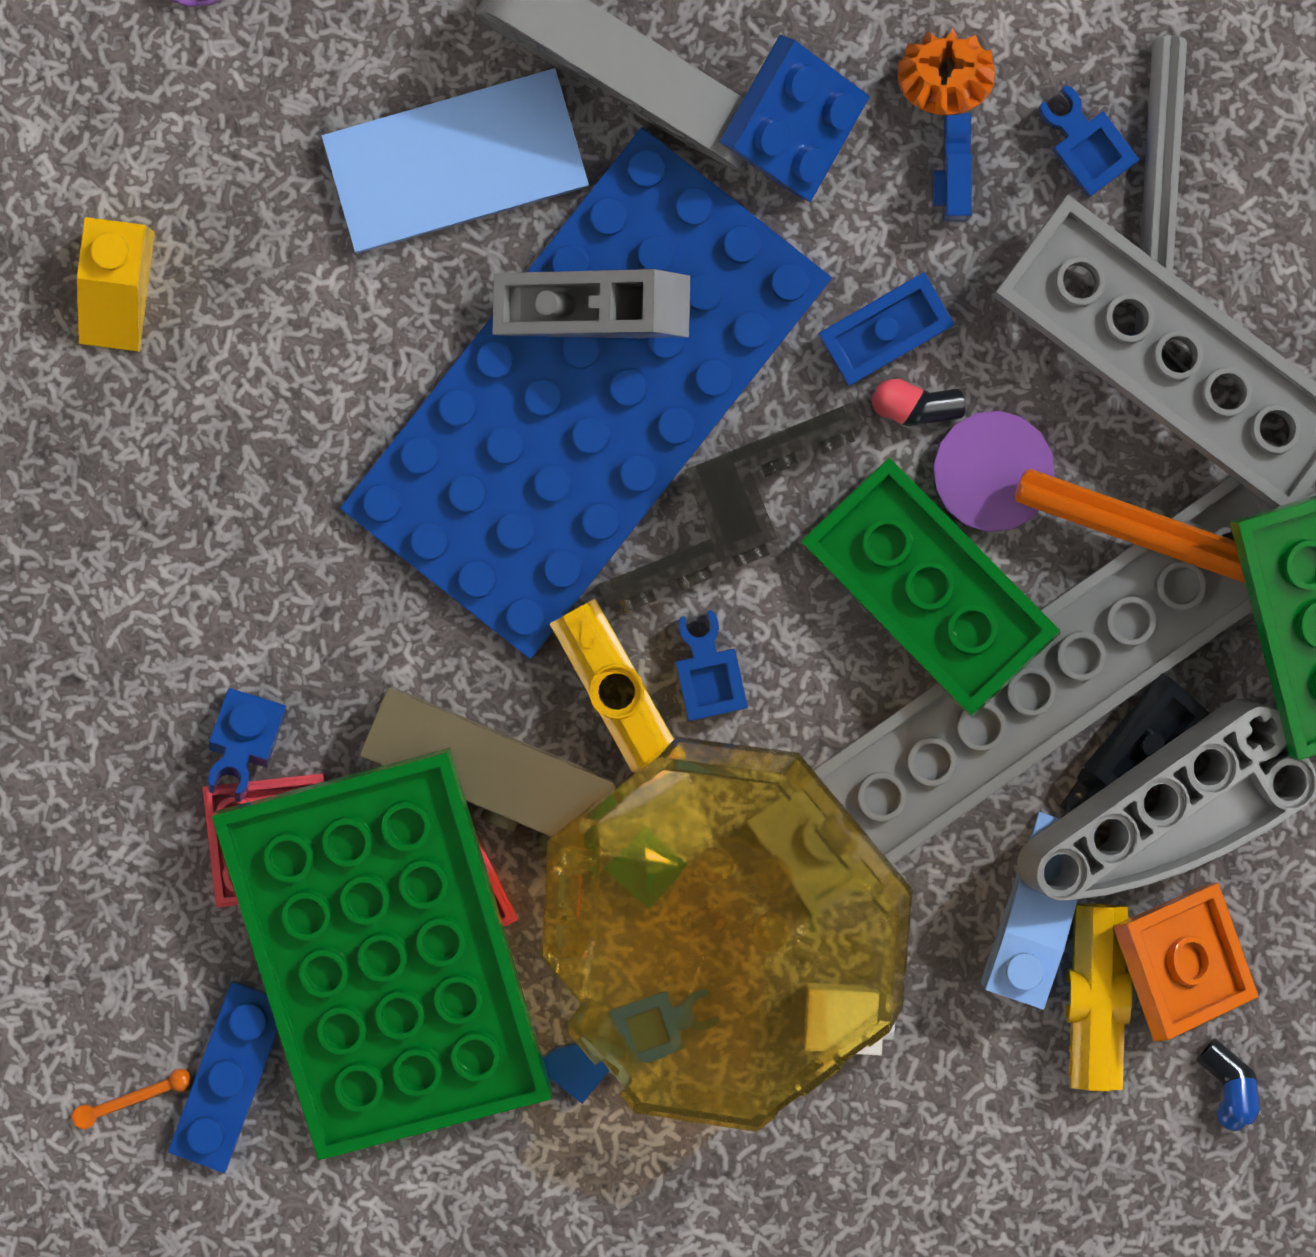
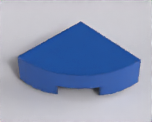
[542,1042,620,1104]

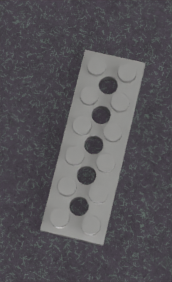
[992,195,1316,508]

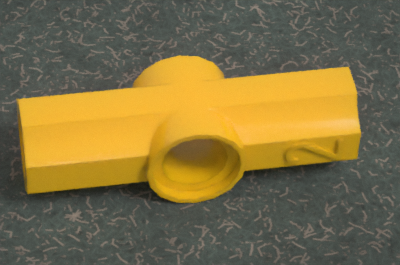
[549,598,685,784]
[1065,904,1132,1091]

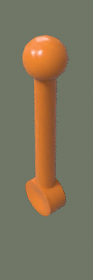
[72,1069,192,1129]

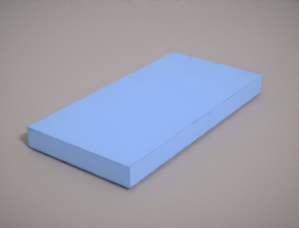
[321,68,589,254]

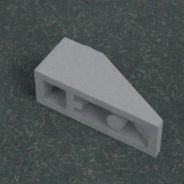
[492,269,690,338]

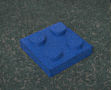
[719,35,870,202]

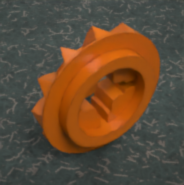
[898,27,995,115]

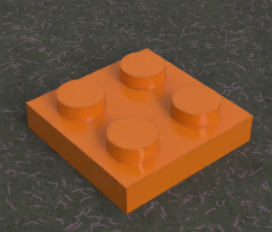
[1113,882,1259,1041]

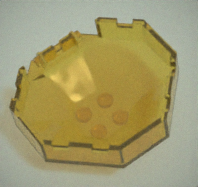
[541,737,913,1132]

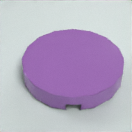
[932,411,1055,532]

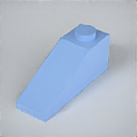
[980,811,1096,1010]

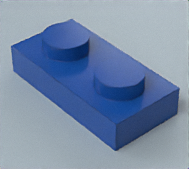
[818,272,955,387]

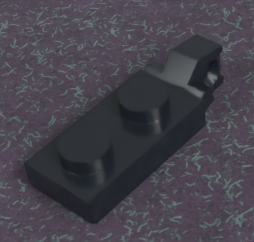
[1060,673,1209,813]

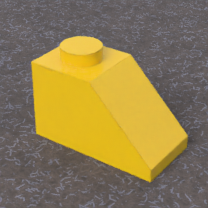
[77,217,155,352]

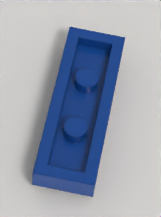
[168,980,278,1174]

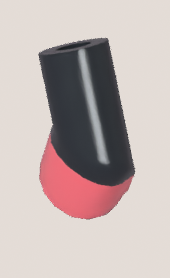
[871,379,966,426]

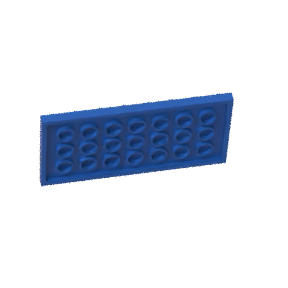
[340,127,832,659]

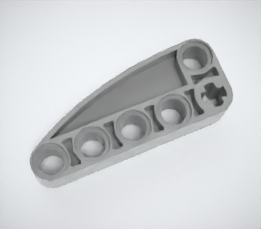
[474,0,744,171]
[1017,699,1316,901]

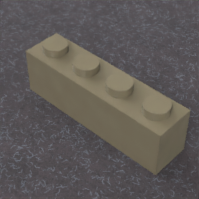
[359,687,615,856]

